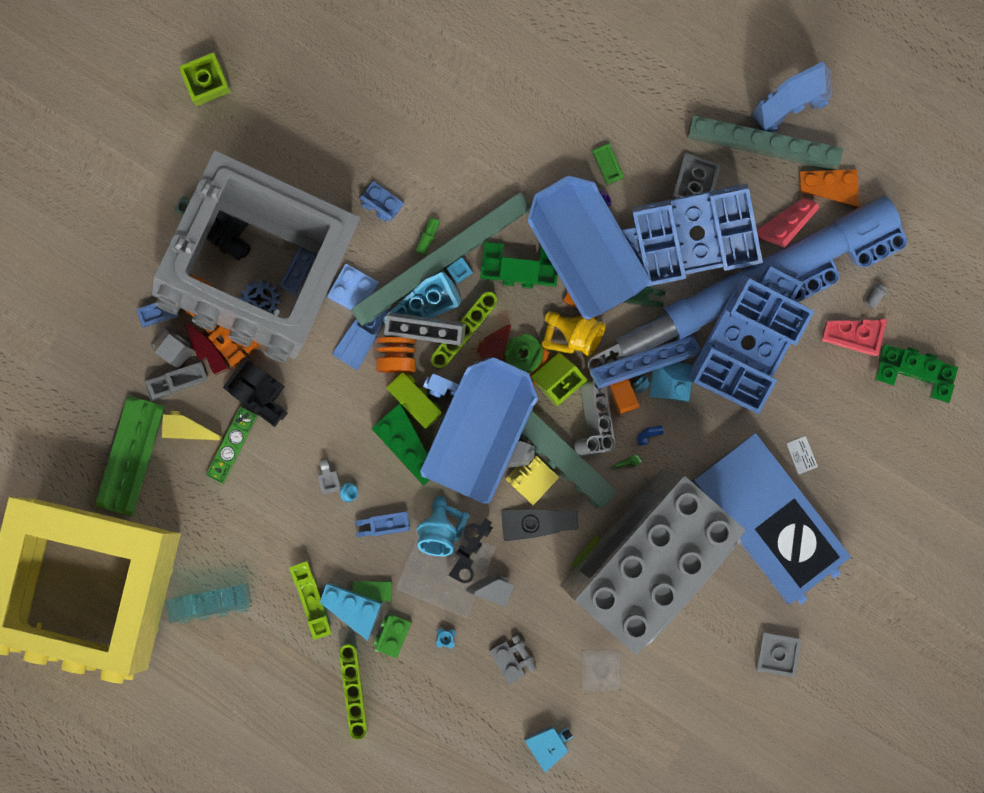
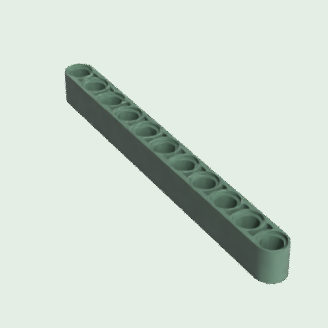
[351,192,531,326]

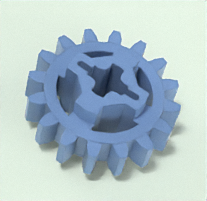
[239,280,281,314]

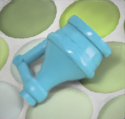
[416,496,470,556]

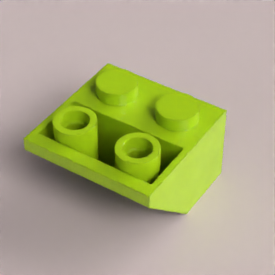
[530,352,587,406]

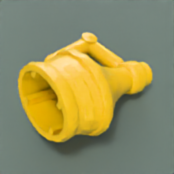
[542,311,606,356]

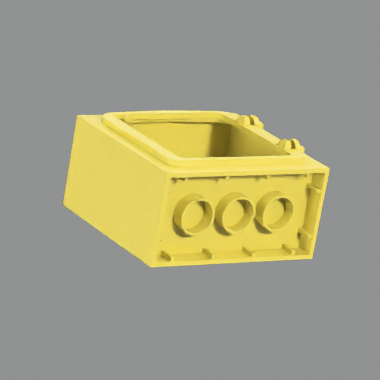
[0,497,181,684]

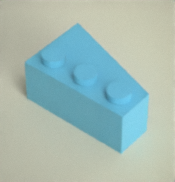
[320,582,383,641]

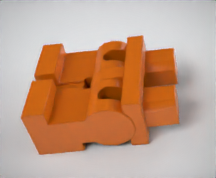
[206,325,262,368]

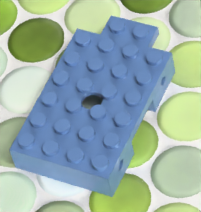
[621,184,763,286]
[687,265,815,414]

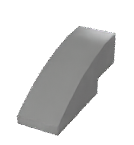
[144,362,208,402]

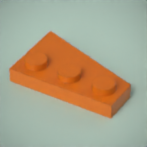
[799,170,859,208]

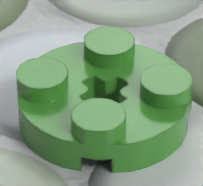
[505,334,544,373]

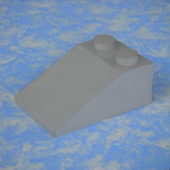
[670,153,721,199]

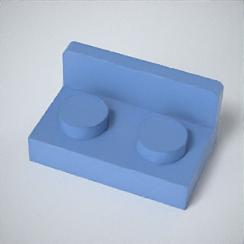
[359,181,404,222]

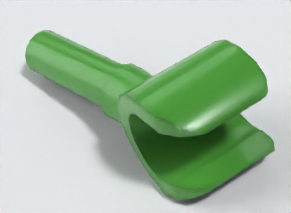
[614,454,642,469]

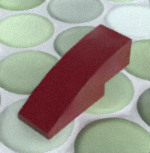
[184,323,230,376]

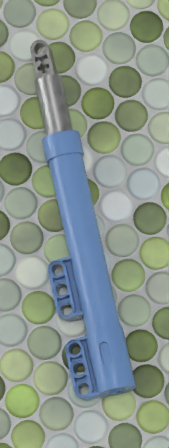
[585,195,907,371]

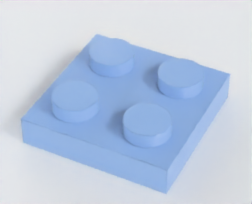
[327,264,379,310]

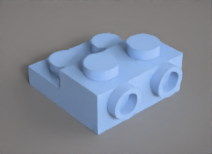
[423,374,459,399]

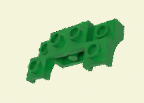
[480,242,558,289]
[874,344,959,404]

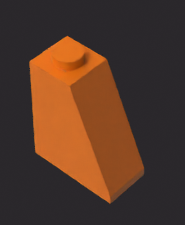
[608,379,639,415]

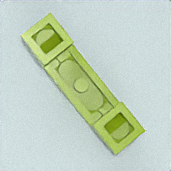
[289,561,332,640]

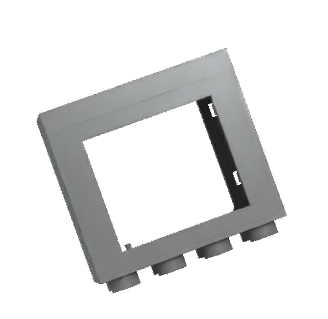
[152,150,360,363]
[560,470,746,656]

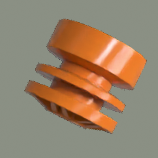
[376,335,416,373]

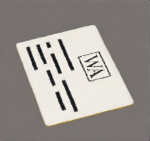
[787,436,818,474]

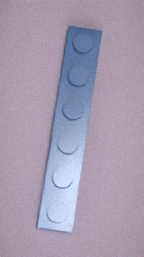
[590,336,701,389]

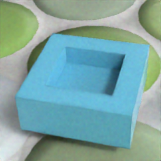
[446,257,473,284]

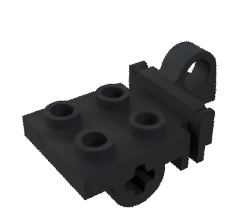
[206,210,251,261]
[223,357,288,427]
[448,518,493,583]

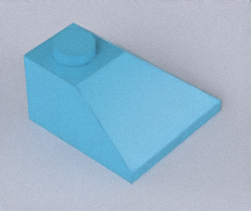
[649,362,692,402]

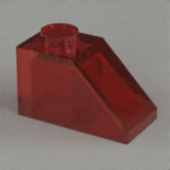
[477,325,511,361]

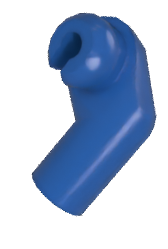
[636,425,664,446]

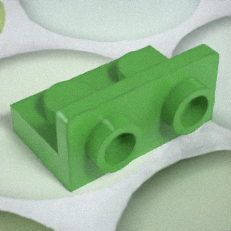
[373,613,412,659]

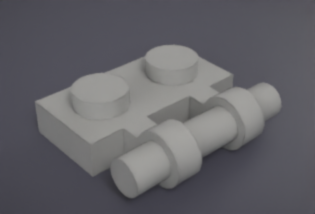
[489,635,537,685]

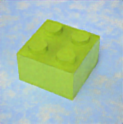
[179,52,231,107]

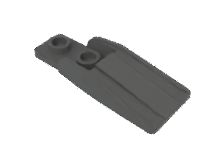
[501,509,579,541]

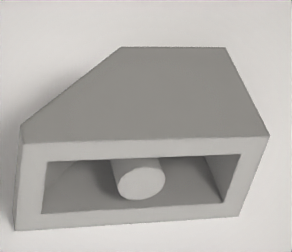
[466,574,514,607]

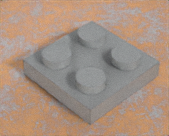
[756,632,802,678]

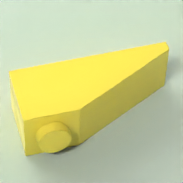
[162,411,223,441]

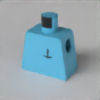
[524,726,573,772]

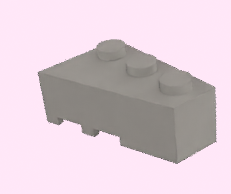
[151,328,195,369]

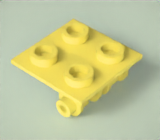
[505,454,559,505]

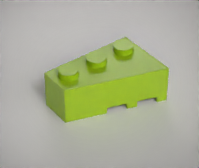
[386,372,443,430]

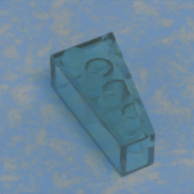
[165,584,252,624]

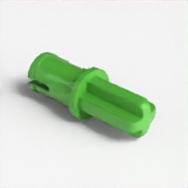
[415,218,440,256]

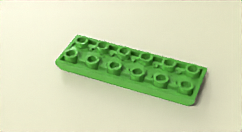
[96,396,166,517]

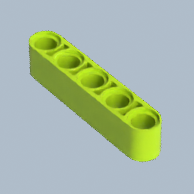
[431,292,497,370]
[339,643,368,740]

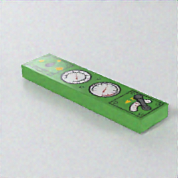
[206,407,258,484]

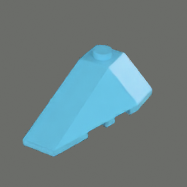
[383,271,462,323]

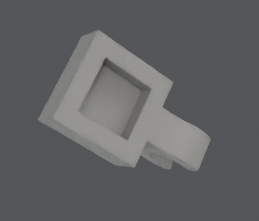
[317,459,341,494]

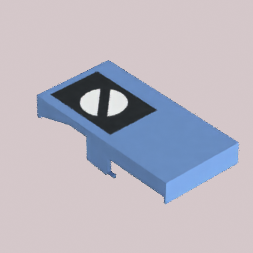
[692,433,851,605]

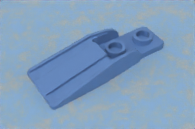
[333,306,393,370]

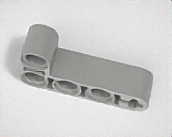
[575,378,615,456]

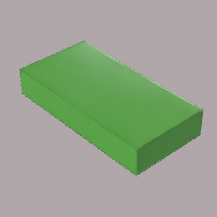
[592,143,624,186]
[353,581,392,601]

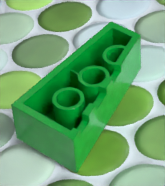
[372,403,430,486]

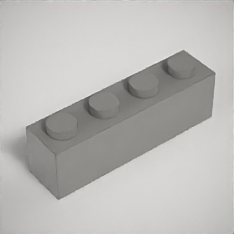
[384,313,466,345]

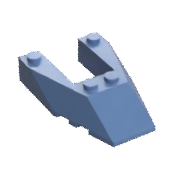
[752,62,833,133]

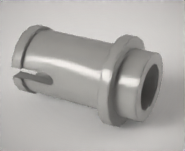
[865,284,887,309]

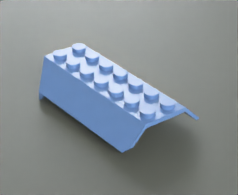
[527,176,650,319]
[420,357,538,504]

